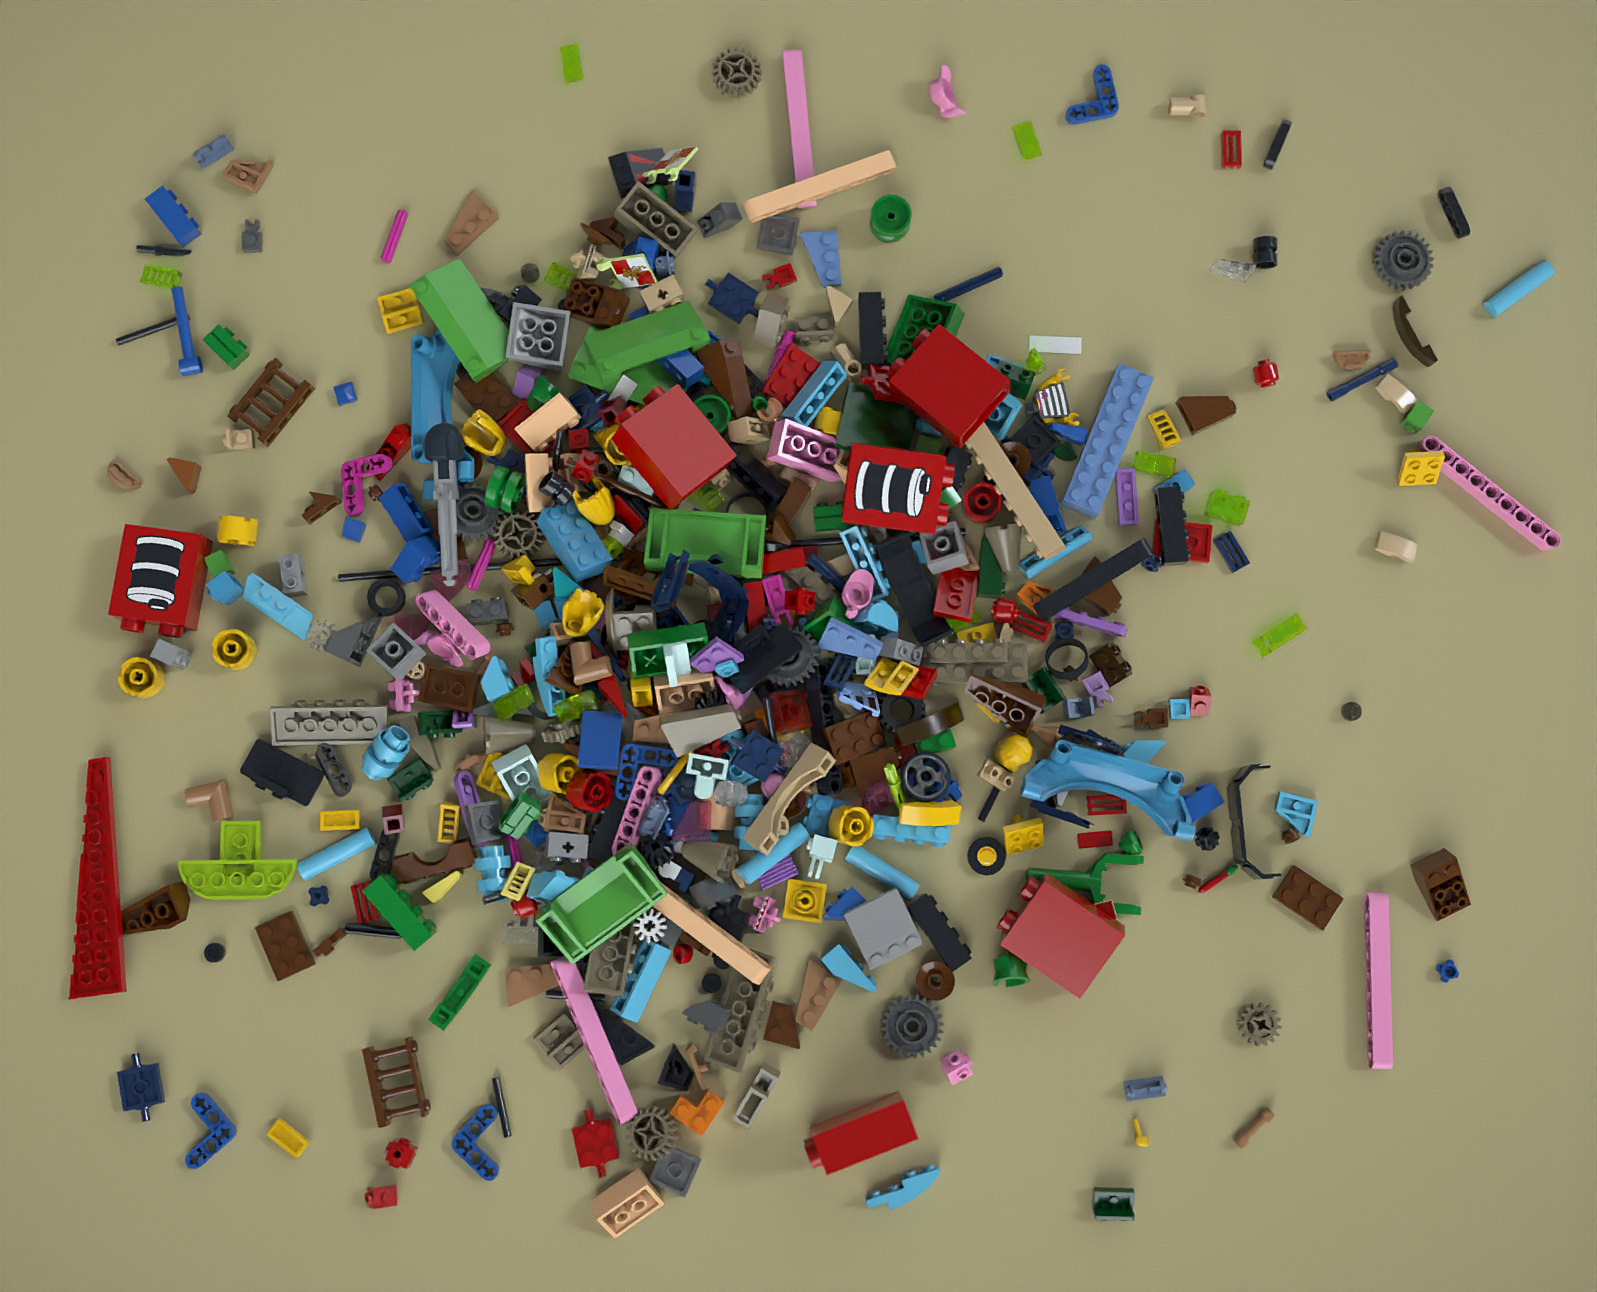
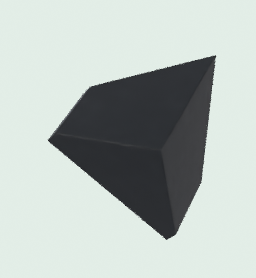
[657,1043,695,1092]

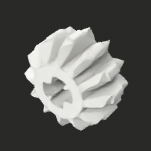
[633,909,667,943]

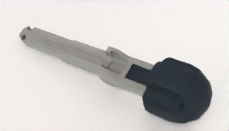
[424,423,464,586]

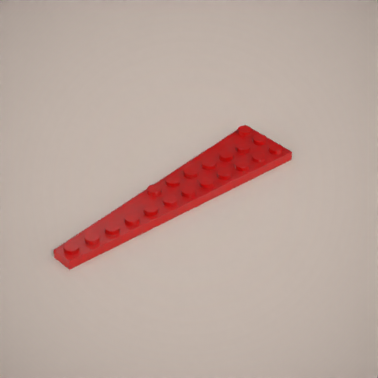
[69,757,127,999]

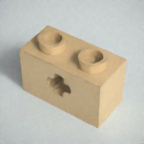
[640,275,684,314]
[728,417,771,445]

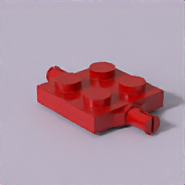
[859,364,902,403]
[571,1109,619,1178]

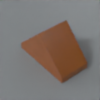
[166,457,202,494]

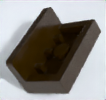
[1089,642,1133,688]

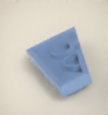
[800,230,841,287]
[818,617,884,660]

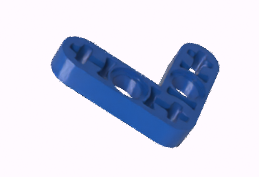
[1065,64,1119,125]
[615,744,678,800]
[185,1092,237,1169]
[451,1104,499,1181]

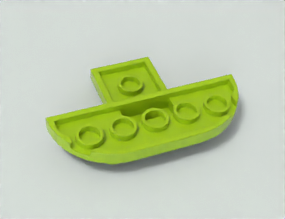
[178,821,298,900]

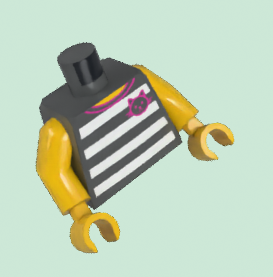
[1024,368,1080,426]

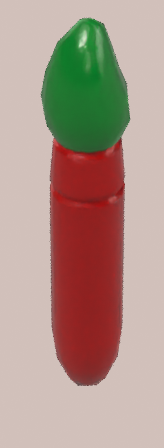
[1198,865,1238,893]

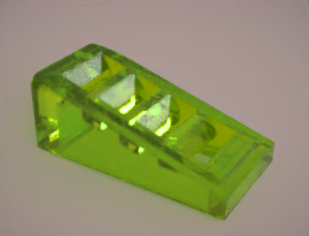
[544,261,586,292]
[140,264,183,290]
[1026,348,1047,376]
[695,481,726,512]

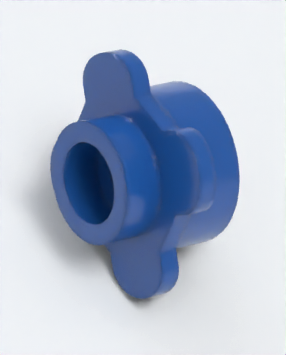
[1436,960,1459,983]

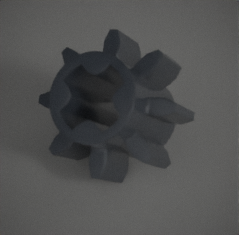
[1195,827,1220,851]

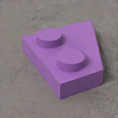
[689,636,744,674]

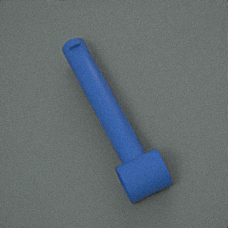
[171,287,203,376]

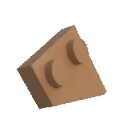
[222,160,274,194]

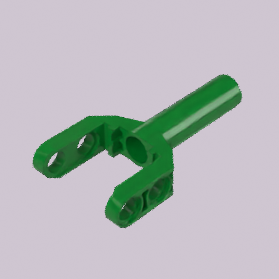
[1026,853,1144,915]

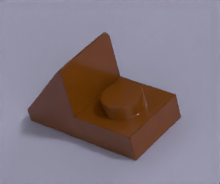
[589,217,626,250]
[302,492,342,525]
[765,515,796,545]

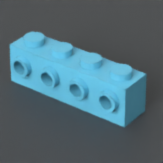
[781,361,848,427]
[839,524,892,602]
[872,814,951,847]
[610,937,672,1023]

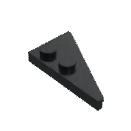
[592,1001,656,1066]

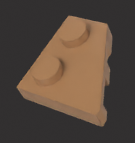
[544,793,586,835]

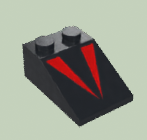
[608,148,674,199]

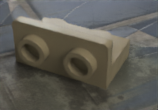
[795,316,833,343]

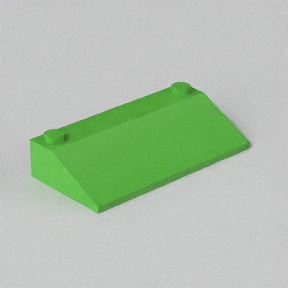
[409,259,511,383]
[583,301,711,387]
[568,326,687,405]
[644,508,766,578]
[536,843,668,965]

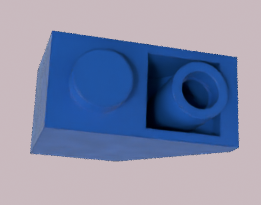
[822,887,867,921]

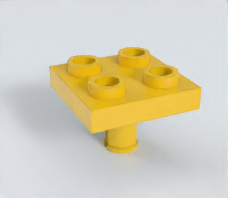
[1397,449,1445,486]
[1003,814,1044,855]
[783,879,827,923]

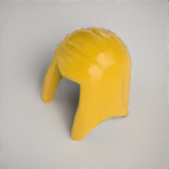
[459,409,506,456]
[572,476,615,525]
[562,588,604,638]
[993,734,1034,774]

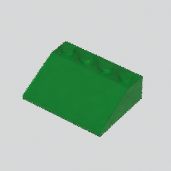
[884,295,965,366]

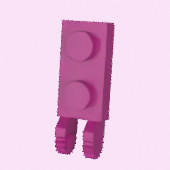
[762,574,794,627]

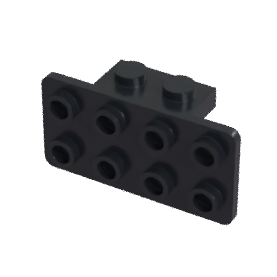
[728,623,803,694]
[240,739,325,806]

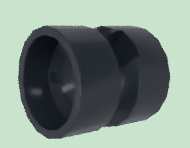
[1253,236,1278,269]
[538,470,575,506]

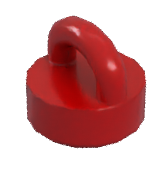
[673,944,693,964]

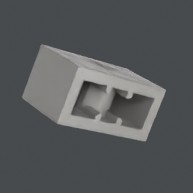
[278,553,308,597]
[878,636,924,666]
[150,638,192,670]
[545,832,588,864]

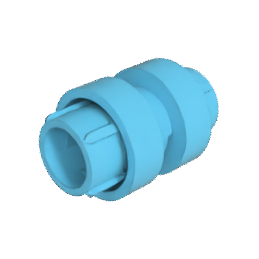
[362,726,410,780]
[734,794,765,850]
[474,845,512,902]

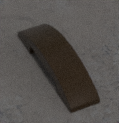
[1393,295,1438,367]
[895,702,964,747]

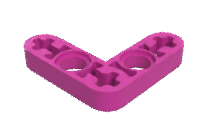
[341,454,392,516]

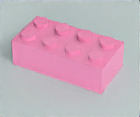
[767,419,842,483]

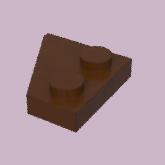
[763,1001,800,1049]

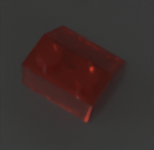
[761,690,814,735]

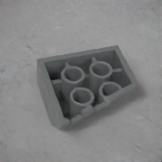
[325,614,384,667]

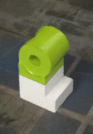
[601,520,634,559]

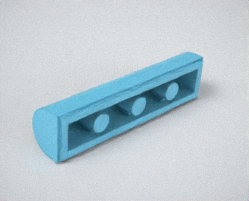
[1483,260,1554,318]
[1019,525,1092,580]
[736,822,810,884]
[297,827,377,881]
[844,846,920,901]

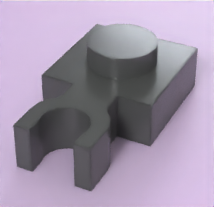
[242,219,263,253]

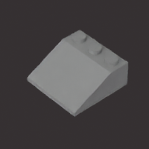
[505,302,570,372]
[843,887,923,970]

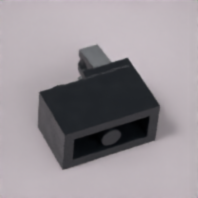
[488,285,542,324]

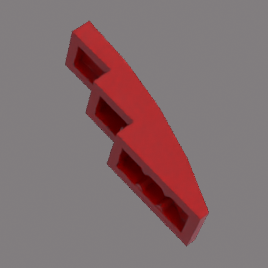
[590,642,627,718]

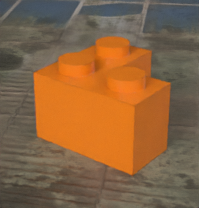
[669,1089,725,1136]

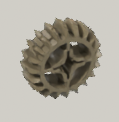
[712,47,762,98]
[493,509,545,560]
[626,1106,679,1161]

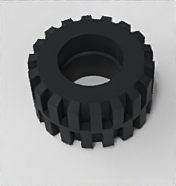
[878,693,926,735]

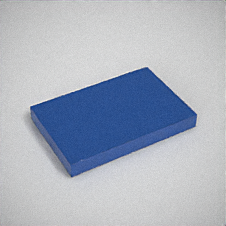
[578,710,623,770]

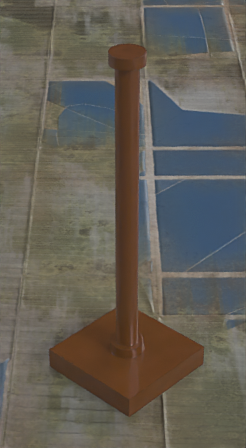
[565,457,680,510]

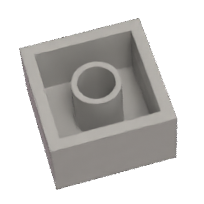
[919,521,969,575]
[366,623,427,682]

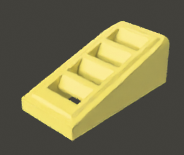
[501,862,535,901]
[422,871,463,903]

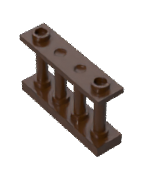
[227,358,315,447]
[603,546,694,608]
[362,1036,431,1128]

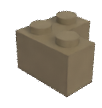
[752,293,791,348]

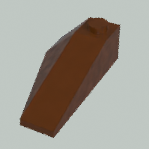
[696,337,754,419]
[964,674,1046,738]
[121,881,191,935]

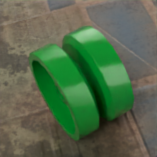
[869,194,912,243]
[694,395,731,438]
[485,465,526,514]

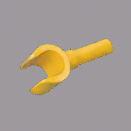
[1133,1119,1148,1147]

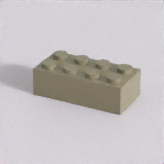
[613,181,698,261]

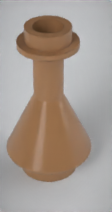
[1031,724,1062,748]

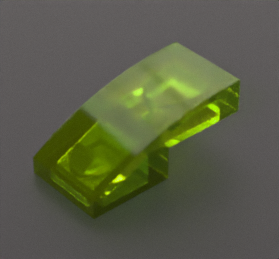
[560,44,584,83]
[1012,121,1042,161]
[1133,451,1176,477]
[493,684,535,721]
[553,690,599,722]

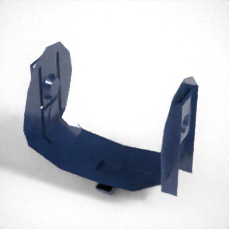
[651,549,749,643]
[587,596,690,684]
[1029,724,1122,829]

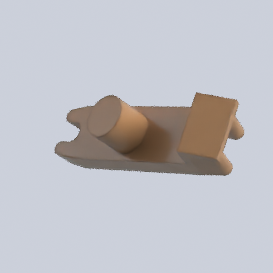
[685,1042,708,1092]

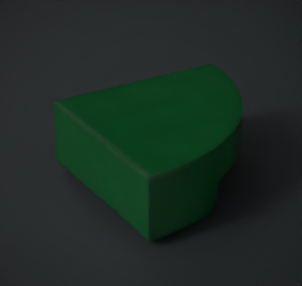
[1051,442,1077,461]

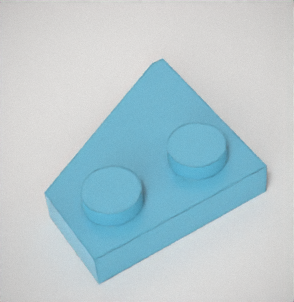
[1274,792,1318,838]

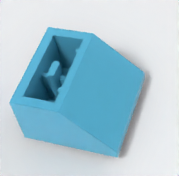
[481,656,516,703]
[527,870,580,904]

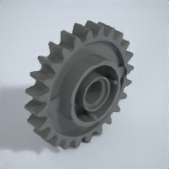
[1372,230,1434,290]
[456,482,504,543]
[766,626,820,687]
[880,994,944,1059]

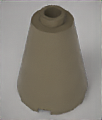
[984,522,1022,575]
[483,716,536,755]
[681,839,738,883]

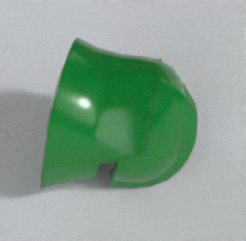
[527,374,565,413]
[992,949,1030,987]

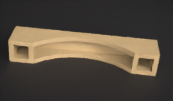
[742,743,836,856]

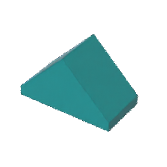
[553,567,584,600]

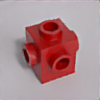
[785,587,815,615]
[384,1137,418,1169]

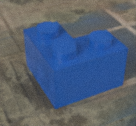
[390,535,441,584]

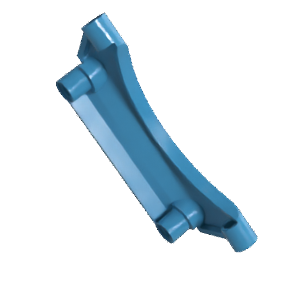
[411,329,474,483]
[1020,740,1195,842]

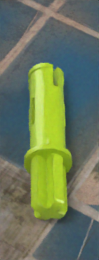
[884,763,907,814]

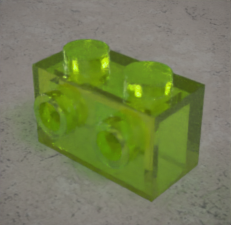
[1203,489,1251,526]

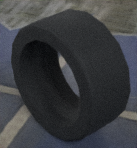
[367,578,406,616]

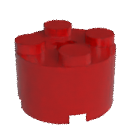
[962,482,1002,524]
[566,770,613,812]

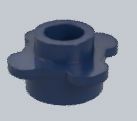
[1141,555,1162,572]
[761,613,776,632]
[1054,622,1074,640]
[308,885,329,906]

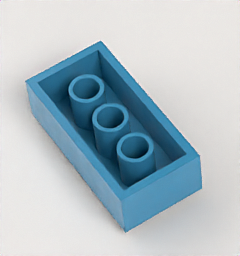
[536,499,613,583]

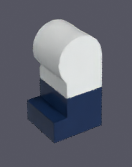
[658,861,696,893]

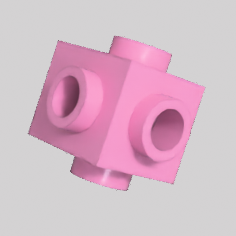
[939,1049,973,1086]

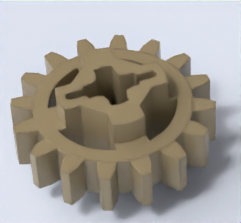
[541,717,582,744]
[1237,1002,1282,1046]

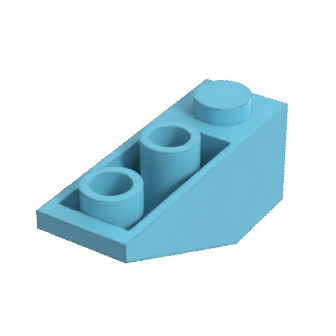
[821,944,877,992]

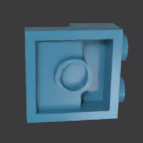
[803,794,852,838]

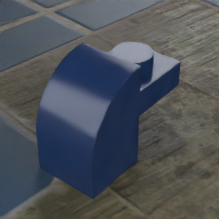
[673,170,697,212]

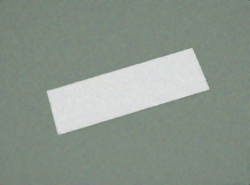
[1029,336,1082,354]
[607,375,638,403]

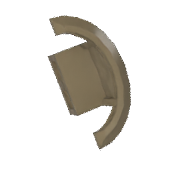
[605,588,658,661]

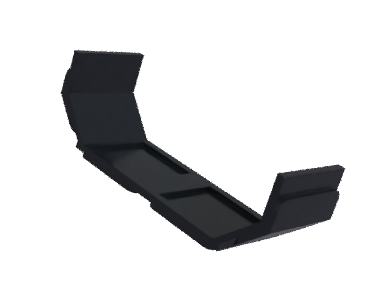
[875,531,955,647]
[1227,764,1282,880]

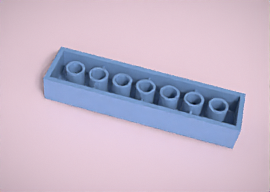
[1060,363,1154,519]

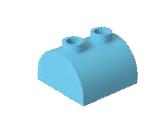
[984,394,1022,440]
[852,600,898,637]

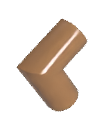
[570,642,613,686]
[185,780,234,822]

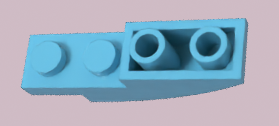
[533,635,567,717]
[865,1164,941,1210]

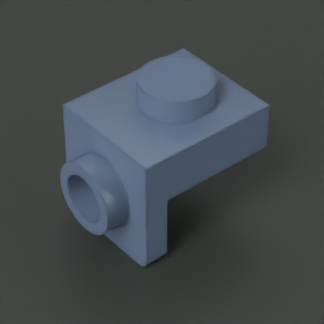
[1063,697,1095,719]

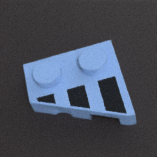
[836,681,880,717]

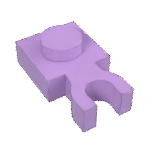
[1082,671,1114,708]

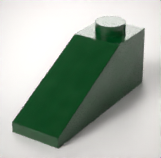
[977,538,1006,599]

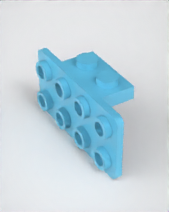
[243,573,313,640]

